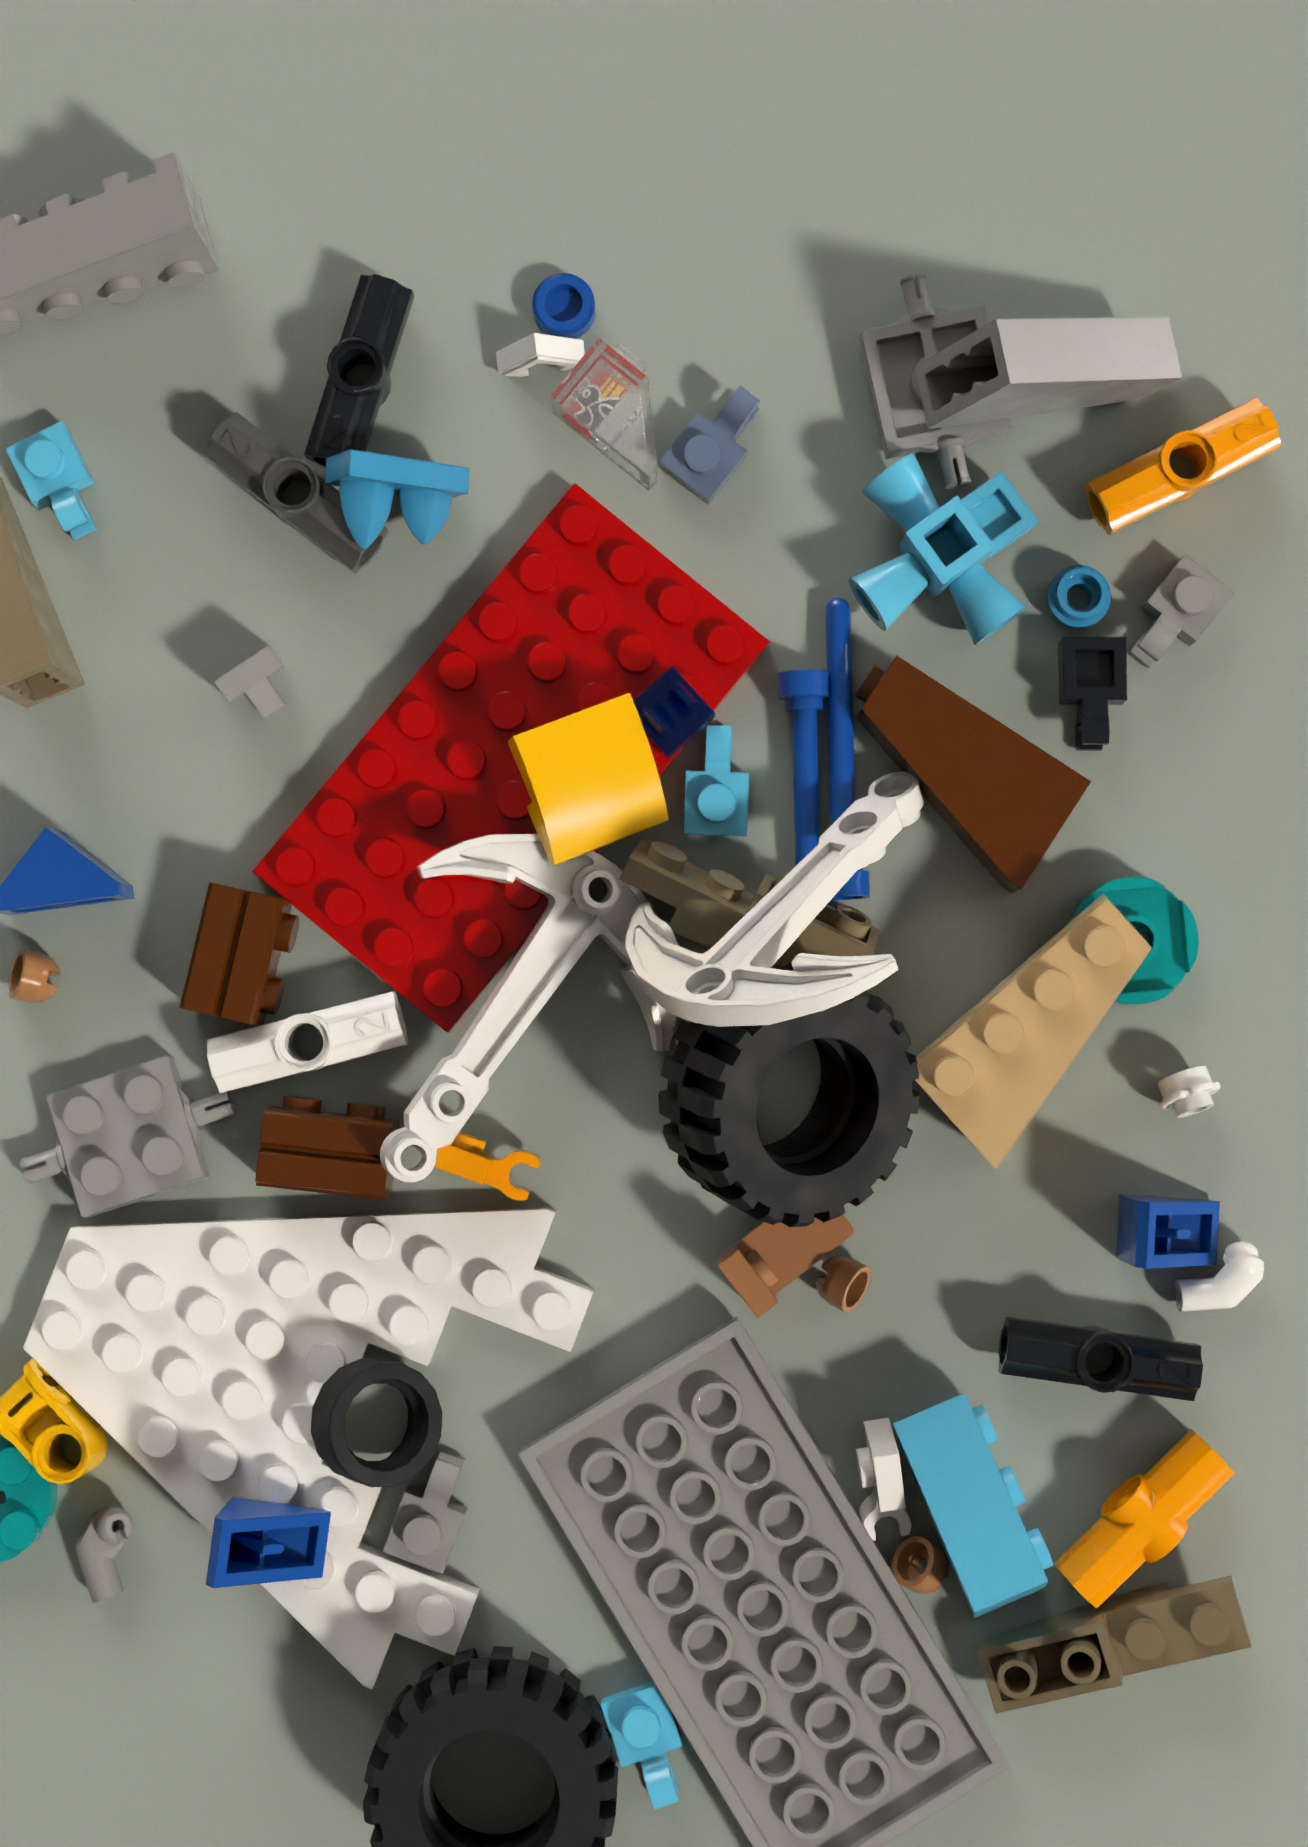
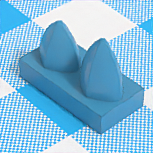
[325,449,470,549]

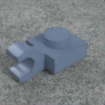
[659,385,760,505]

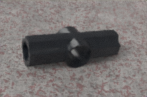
[304,274,414,468]
[998,1317,1203,1401]

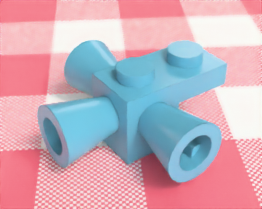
[848,453,1039,646]

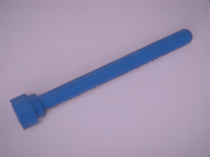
[825,598,870,900]
[778,670,829,866]

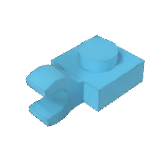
[6,421,97,540]
[683,725,749,837]
[600,1680,683,1810]

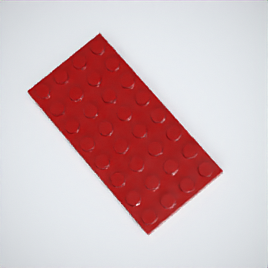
[252,483,770,1033]

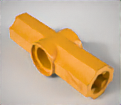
[1084,398,1282,535]
[1054,1429,1235,1609]

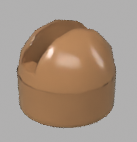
[9,949,61,1002]
[815,1255,871,1313]
[891,1536,949,1594]

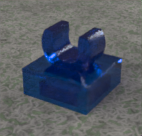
[633,666,716,759]

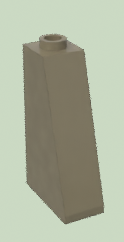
[0,477,85,708]

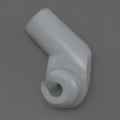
[76,1505,133,1603]

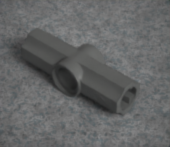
[203,412,388,574]

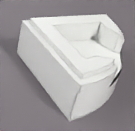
[496,333,586,377]

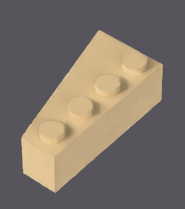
[915,893,1152,1170]

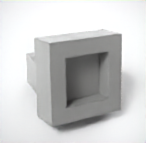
[214,645,288,718]

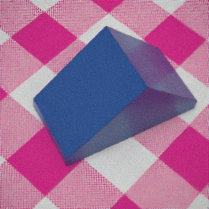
[0,827,135,915]
[1116,1194,1220,1269]
[206,1497,331,1588]

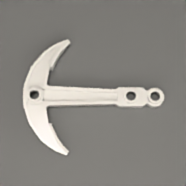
[626,771,924,1027]
[380,834,676,1183]

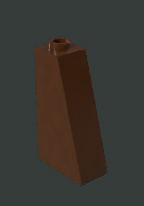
[855,655,1091,893]

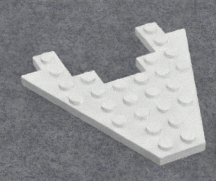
[23,1207,594,1690]

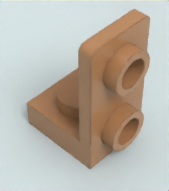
[716,1215,854,1318]

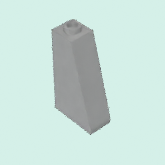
[914,317,1182,429]

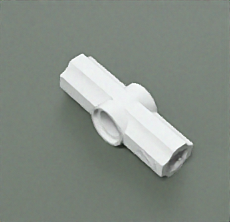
[206,991,409,1093]

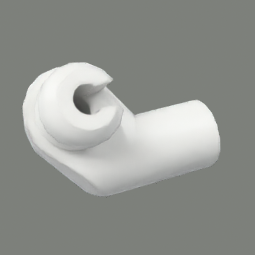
[1175,1241,1264,1312]

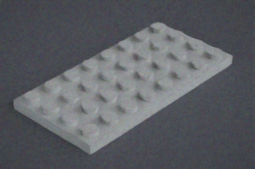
[518,1316,1010,1847]

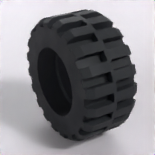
[658,962,920,1227]
[363,1646,618,1847]

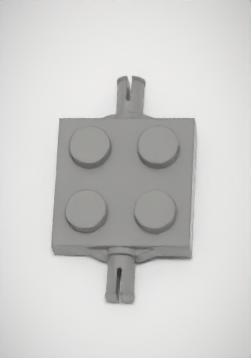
[859,273,1012,490]
[20,1055,236,1218]

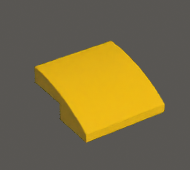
[507,693,669,867]

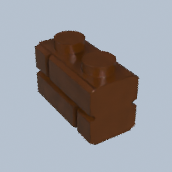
[179,882,299,1025]
[255,1096,400,1200]

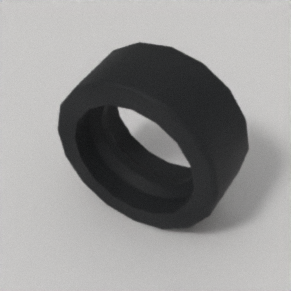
[311,1359,443,1487]

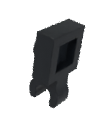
[1058,637,1127,751]

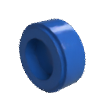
[532,273,595,339]

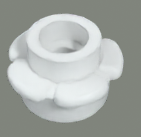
[1157,1066,1221,1118]

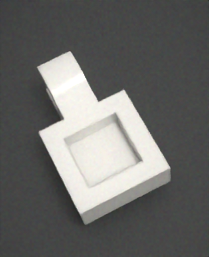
[855,1417,911,1541]

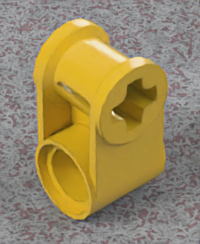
[0,1358,108,1484]

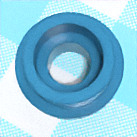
[1046,565,1111,629]

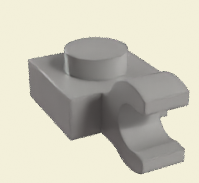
[1129,554,1235,668]
[382,1450,467,1574]

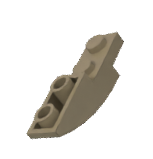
[619,839,880,964]
[976,1576,1252,1714]

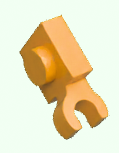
[435,1131,542,1201]

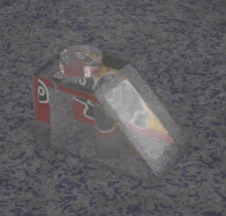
[550,338,657,491]

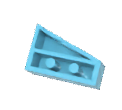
[893,1393,1054,1619]

